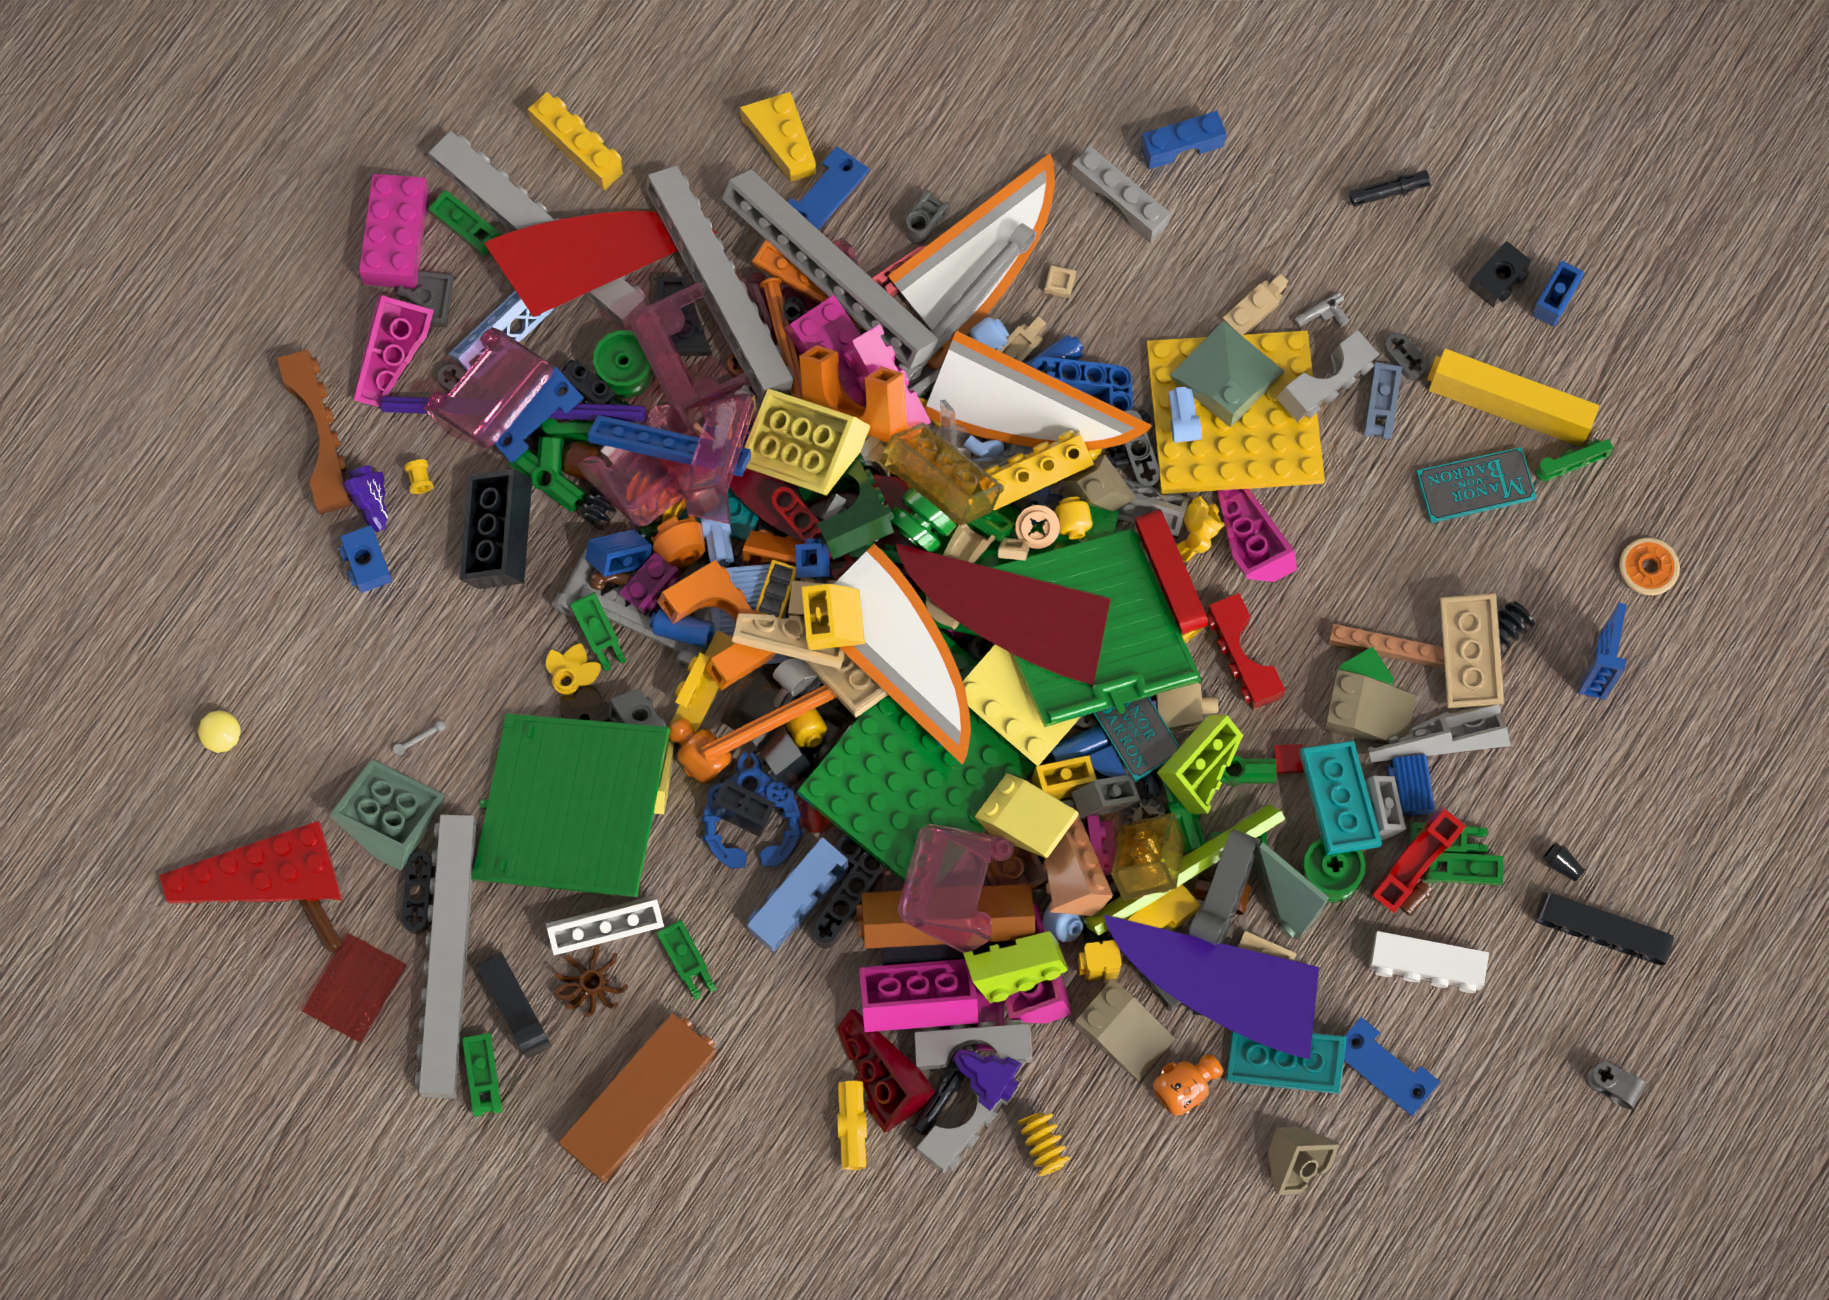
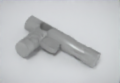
[1294,292,1350,328]

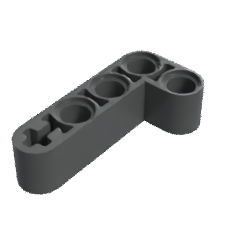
[1189,829,1260,945]

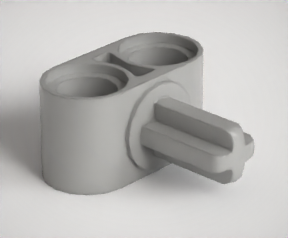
[773,658,822,709]

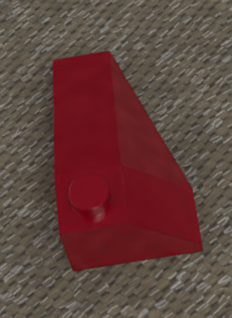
[837,1009,935,1133]

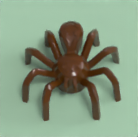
[555,945,628,1018]

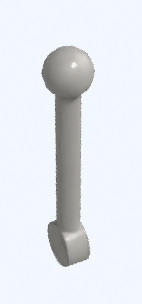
[393,721,446,756]

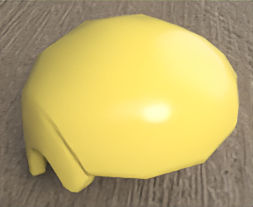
[198,710,241,753]

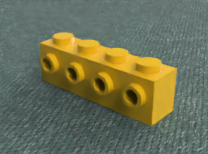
[528,92,623,191]
[980,430,1094,510]

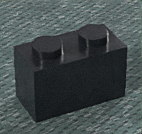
[752,725,815,789]

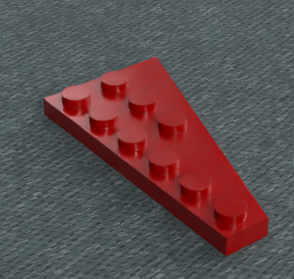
[159,821,343,904]

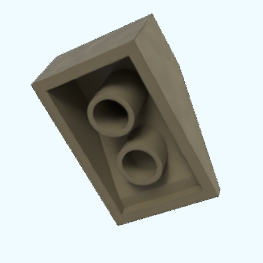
[1323,670,1416,745]
[1074,979,1175,1082]

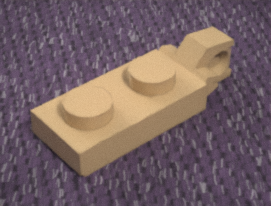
[1222,274,1288,335]
[998,316,1047,363]

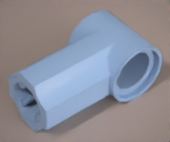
[1168,387,1202,443]
[700,511,734,567]

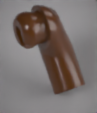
[589,571,631,590]

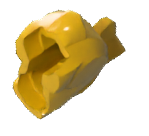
[1176,496,1225,562]

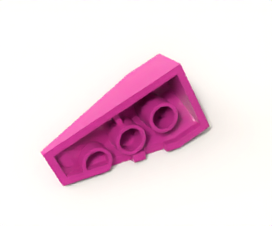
[353,295,434,407]
[1217,489,1297,582]
[1005,904,1073,1024]

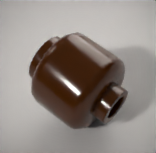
[562,441,603,480]

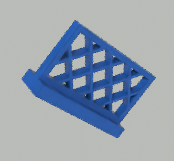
[1578,602,1627,700]

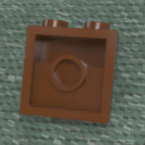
[977,841,1049,893]

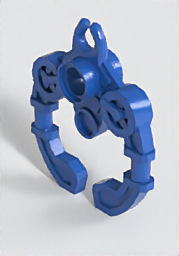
[702,751,803,869]

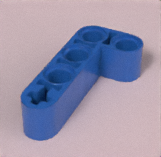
[1030,357,1133,411]

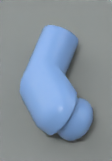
[963,435,1004,460]

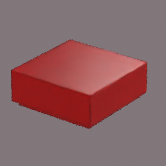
[1274,744,1304,774]

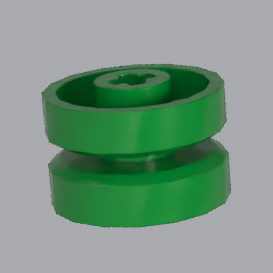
[593,330,655,399]
[890,487,957,553]
[1300,837,1366,904]

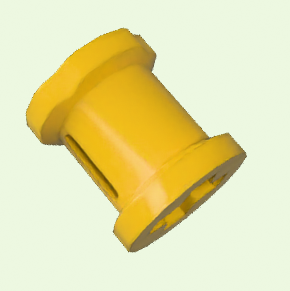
[404,459,434,494]

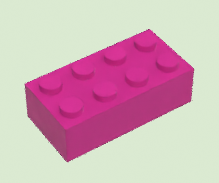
[359,174,429,289]
[784,295,867,406]
[859,959,978,1032]

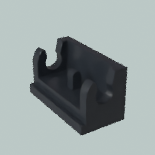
[710,779,776,837]

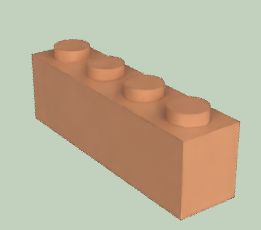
[1042,806,1113,916]

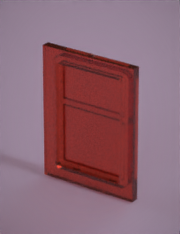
[302,933,407,1044]

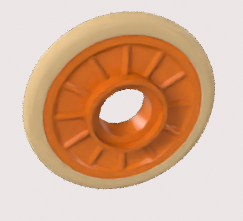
[1619,538,1680,595]

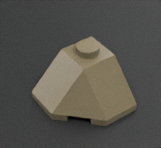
[1060,455,1136,512]
[1268,1127,1340,1195]

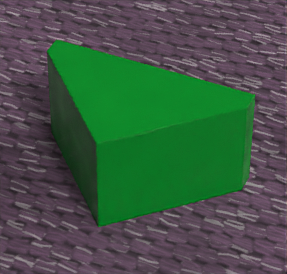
[1338,646,1394,686]

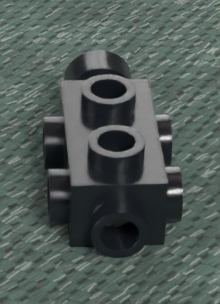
[562,359,630,405]

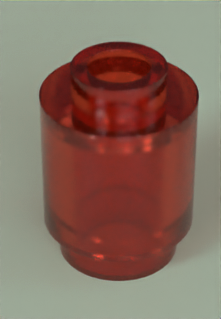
[802,799,830,833]

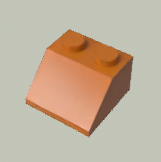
[743,530,805,567]

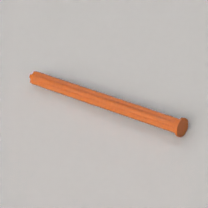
[760,277,803,400]
[701,685,836,762]

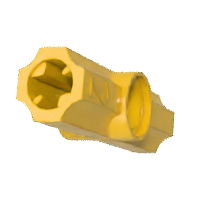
[837,1081,867,1170]

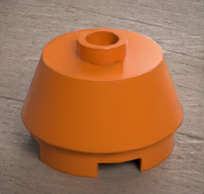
[651,515,705,568]

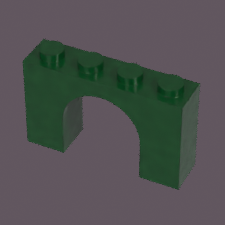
[796,452,894,559]

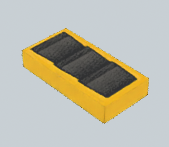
[756,559,797,619]

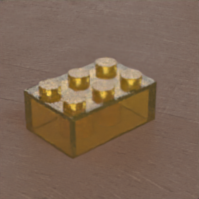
[1111,813,1185,901]

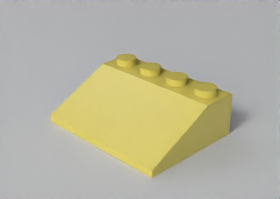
[744,389,870,496]
[963,644,1080,766]

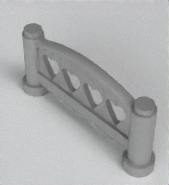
[552,549,713,672]

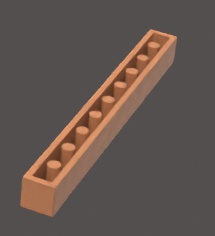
[1328,624,1503,670]

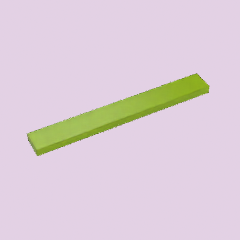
[1083,804,1285,935]

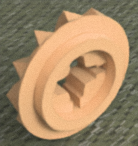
[1016,504,1060,549]

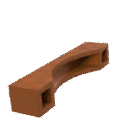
[277,349,351,514]

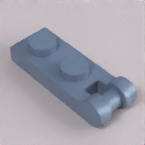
[1364,362,1402,440]

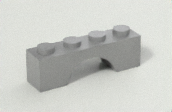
[1071,146,1170,243]
[1276,330,1379,422]
[915,1020,1033,1070]
[917,1091,1016,1173]

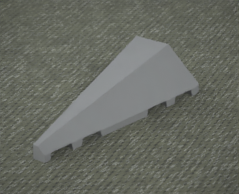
[1368,705,1511,762]

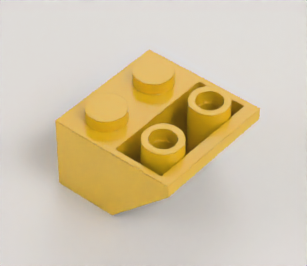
[801,584,865,650]

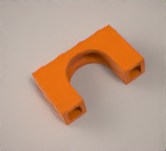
[799,345,907,443]
[657,560,777,691]

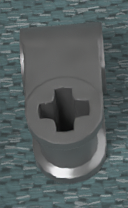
[1587,1062,1646,1110]

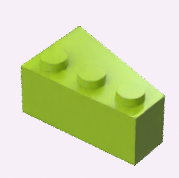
[1157,715,1243,814]
[963,931,1068,1004]

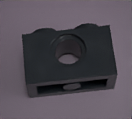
[1469,241,1531,308]

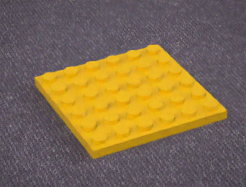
[1146,331,1325,494]

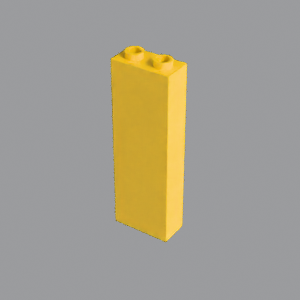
[1427,349,1600,447]

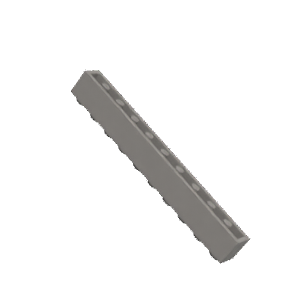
[429,131,647,330]
[645,166,794,404]
[722,170,939,370]
[415,815,477,1099]

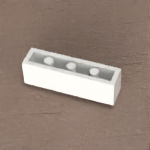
[546,895,664,955]
[1369,931,1489,993]

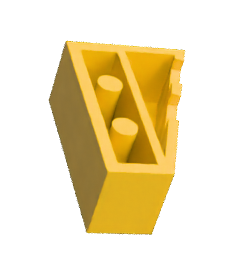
[740,92,816,182]
[1125,884,1200,932]

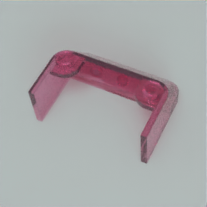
[631,282,749,410]
[680,393,757,524]

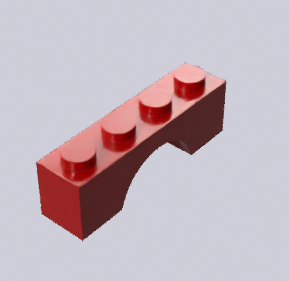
[1206,593,1285,710]
[1370,805,1467,913]

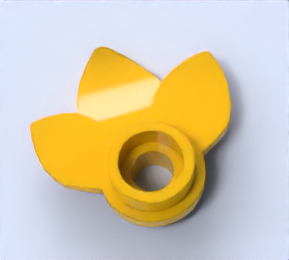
[546,643,601,695]

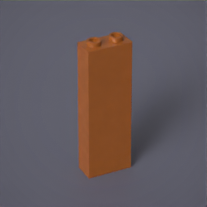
[856,884,1035,948]
[559,1013,716,1184]

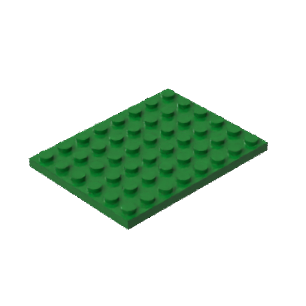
[796,630,1036,890]

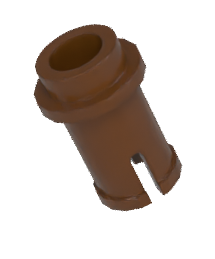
[1399,880,1433,917]

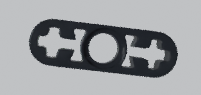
[401,852,434,934]

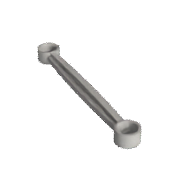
[899,223,1037,389]

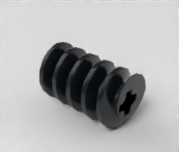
[577,468,632,530]
[1498,601,1535,655]

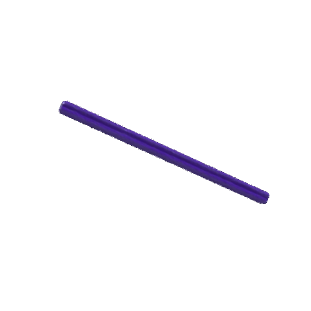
[380,396,646,422]

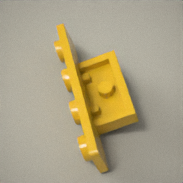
[669,631,735,733]

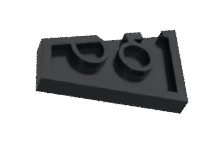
[658,277,712,356]

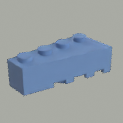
[747,837,849,953]

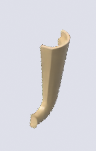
[926,519,995,630]

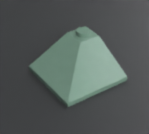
[1170,321,1284,428]
[330,759,445,871]
[1252,843,1329,940]

